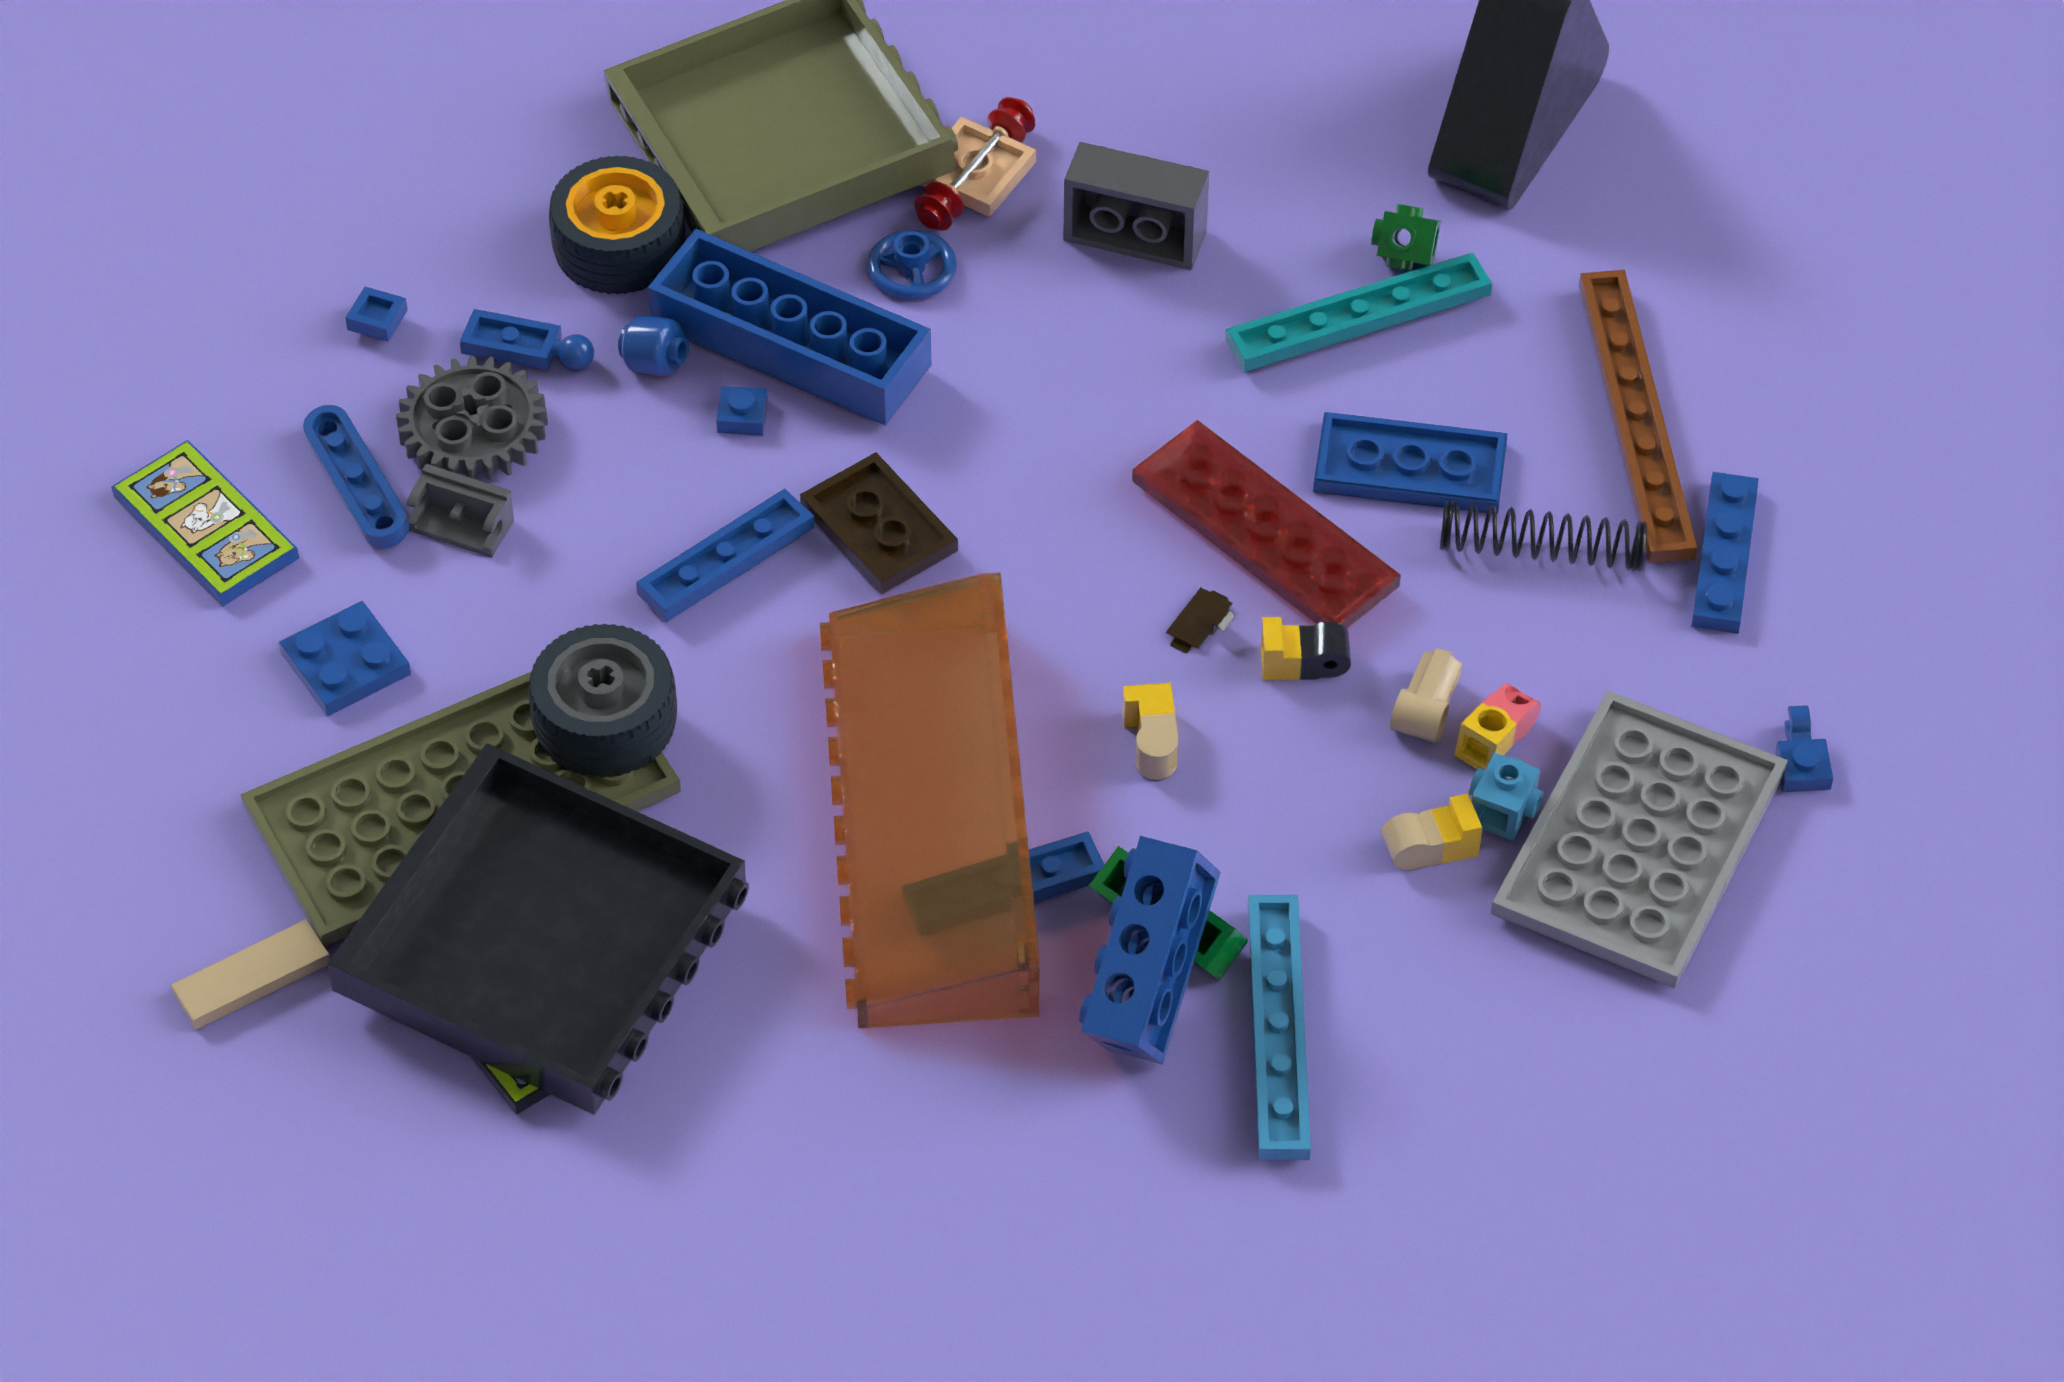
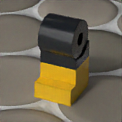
[1260,617,1351,680]

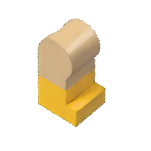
[1122,683,1178,780]
[1381,793,1482,870]

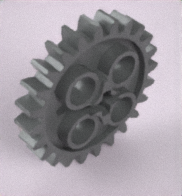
[396,356,548,482]

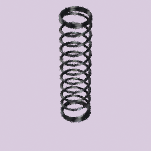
[1440,500,1647,572]

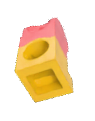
[1454,683,1541,770]

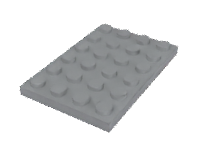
[1491,690,1788,988]

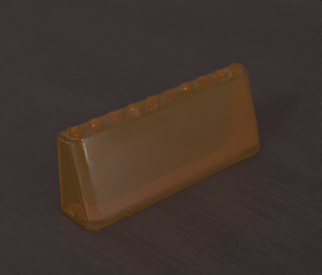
[820,572,1040,1029]

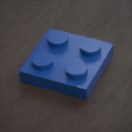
[279,600,411,717]

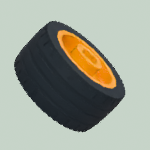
[549,156,685,294]

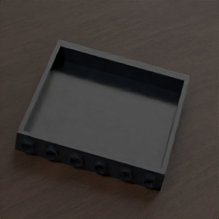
[328,743,749,1115]

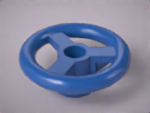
[867,230,957,299]

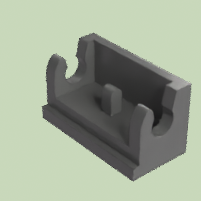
[406,464,514,557]

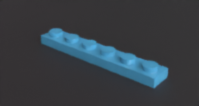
[1248,895,1311,1160]

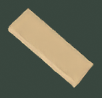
[171,919,330,1030]

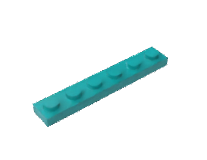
[1226,252,1492,372]

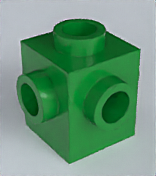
[1371,204,1442,271]

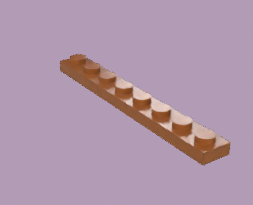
[1579,269,1697,564]

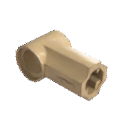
[1390,648,1462,744]

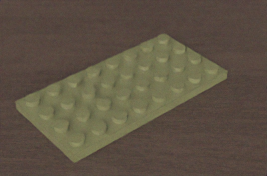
[240,672,681,947]

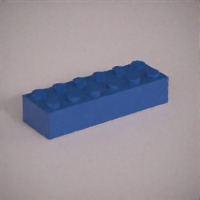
[648,229,932,426]

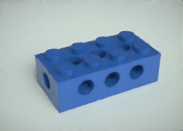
[1079,836,1221,1065]

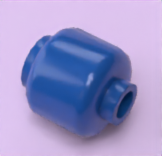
[618,315,689,377]

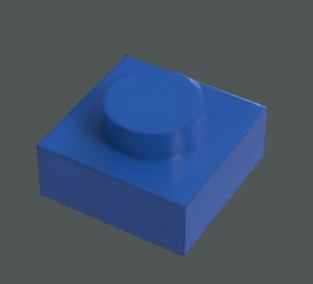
[345,286,408,342]
[716,386,768,436]

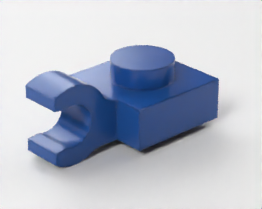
[1775,705,1833,792]

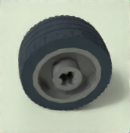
[529,624,677,777]

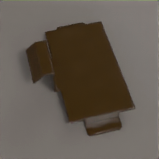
[1166,587,1235,653]

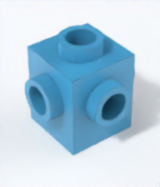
[1469,752,1544,841]

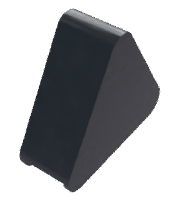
[1428,0,1609,209]

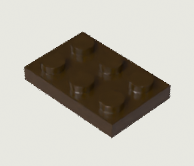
[800,452,958,594]

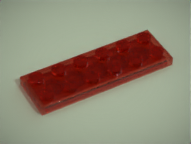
[1132,420,1401,628]

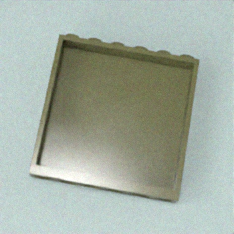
[604,0,958,252]

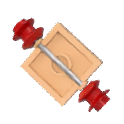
[914,97,1036,231]

